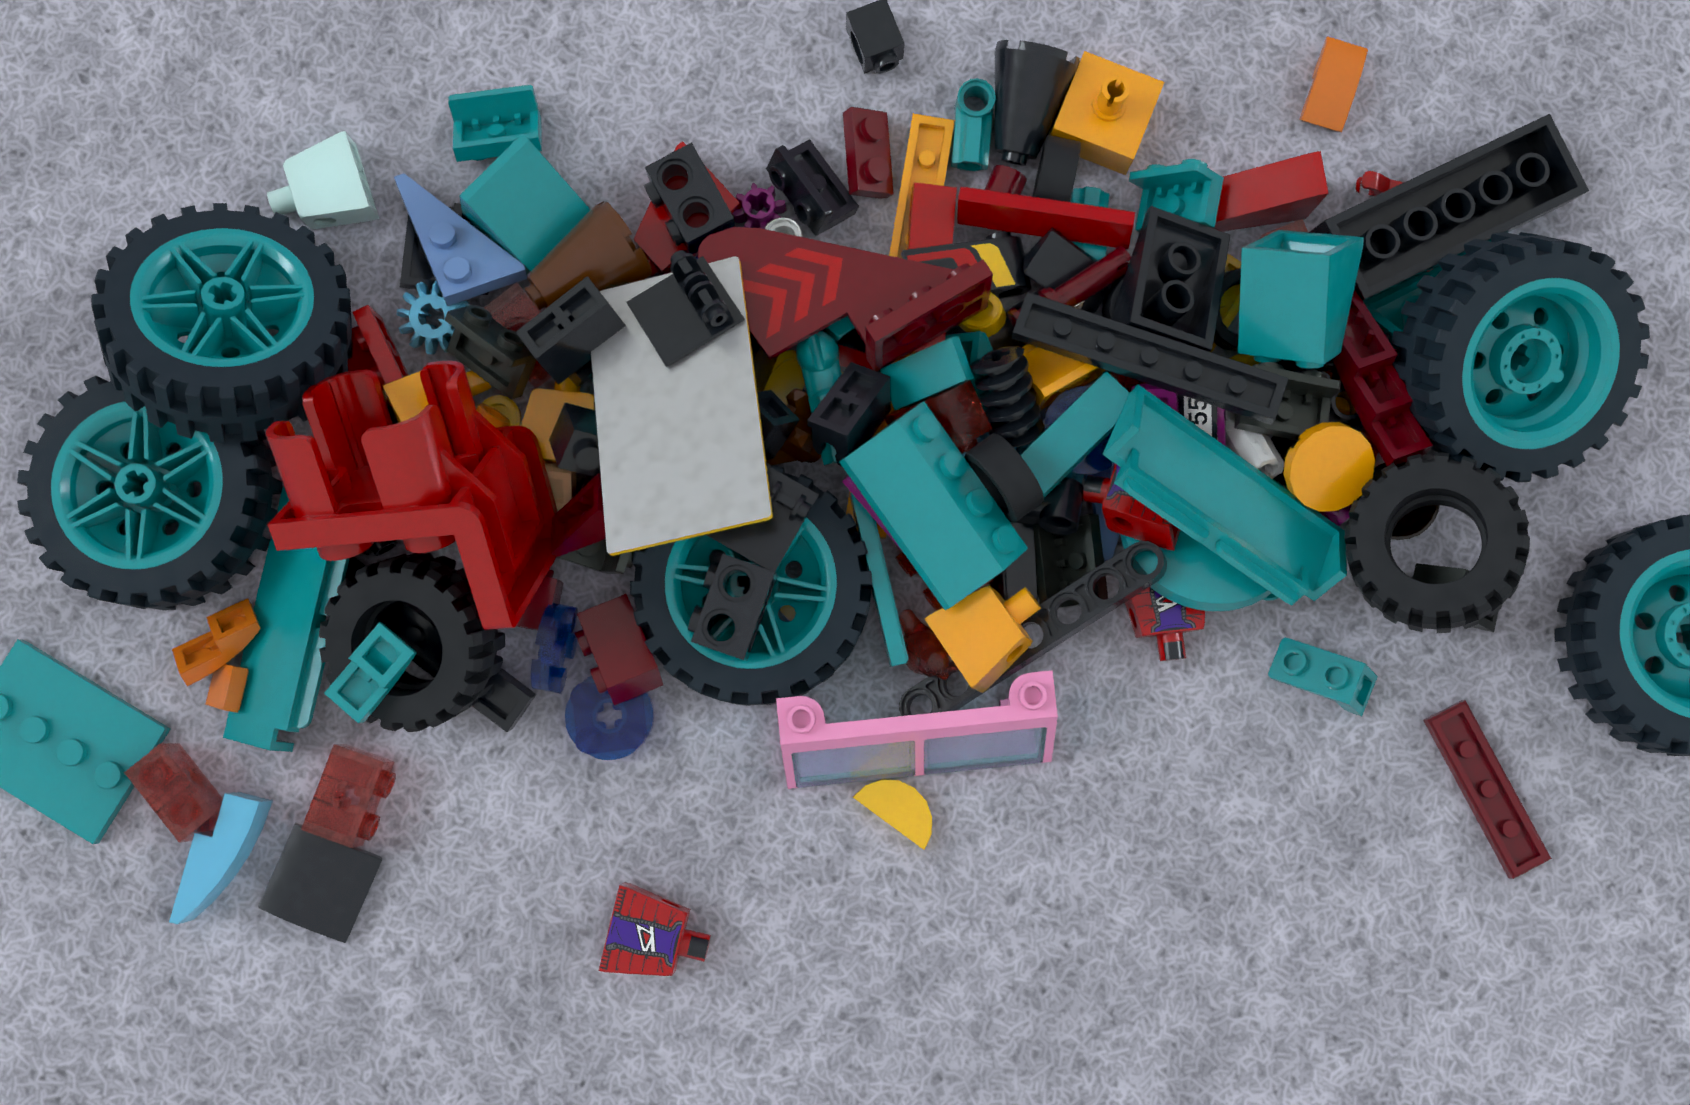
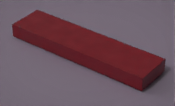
[1423,700,1552,879]

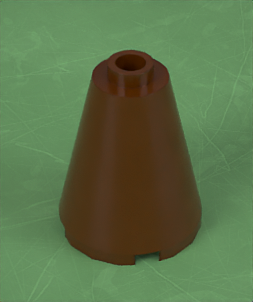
[524,201,652,311]

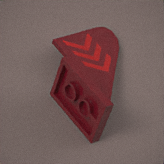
[698,227,993,371]

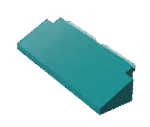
[1102,384,1347,606]
[223,484,350,752]

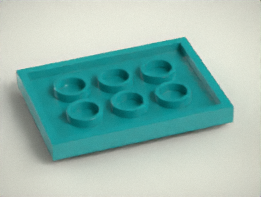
[0,639,171,844]

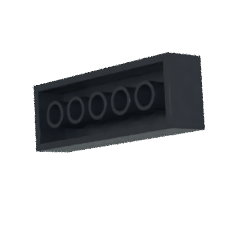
[1309,114,1589,302]

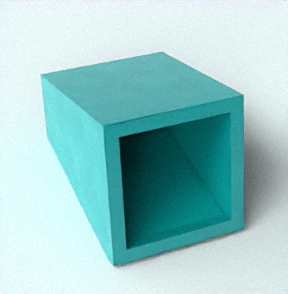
[459,133,591,275]
[1238,230,1364,368]

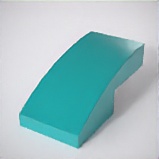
[324,622,417,724]

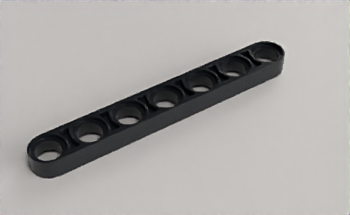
[899,541,1167,716]

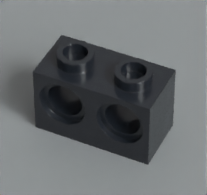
[643,142,736,254]
[688,554,778,661]

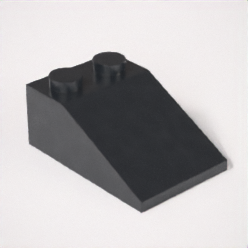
[1112,206,1230,352]

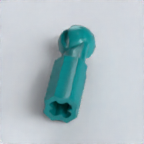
[796,331,842,466]

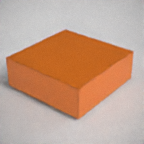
[205,664,249,713]

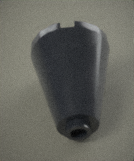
[995,40,1080,166]

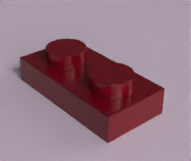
[843,107,894,199]

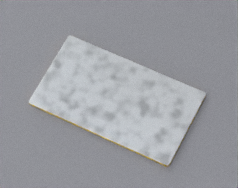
[591,256,773,556]

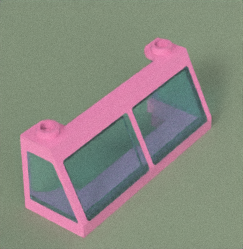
[776,670,1058,789]

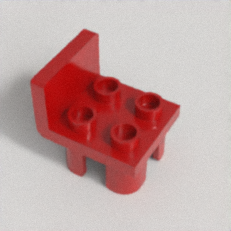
[266,361,558,630]

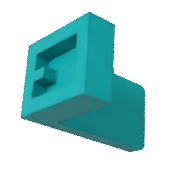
[1268,637,1378,717]

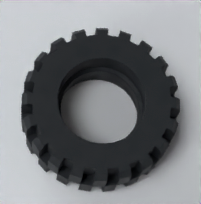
[1344,452,1530,633]
[319,553,505,732]

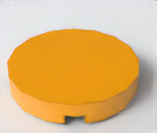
[1283,422,1375,512]

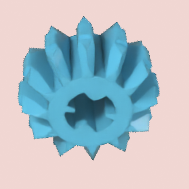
[396,281,470,355]

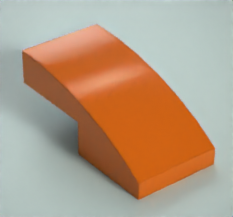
[1299,36,1368,133]
[172,598,261,687]

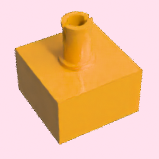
[1051,51,1165,175]

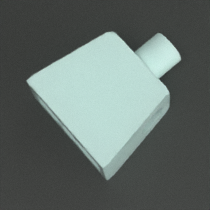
[267,131,379,229]

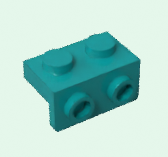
[448,85,542,162]
[1129,159,1224,232]

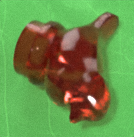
[899,609,950,680]

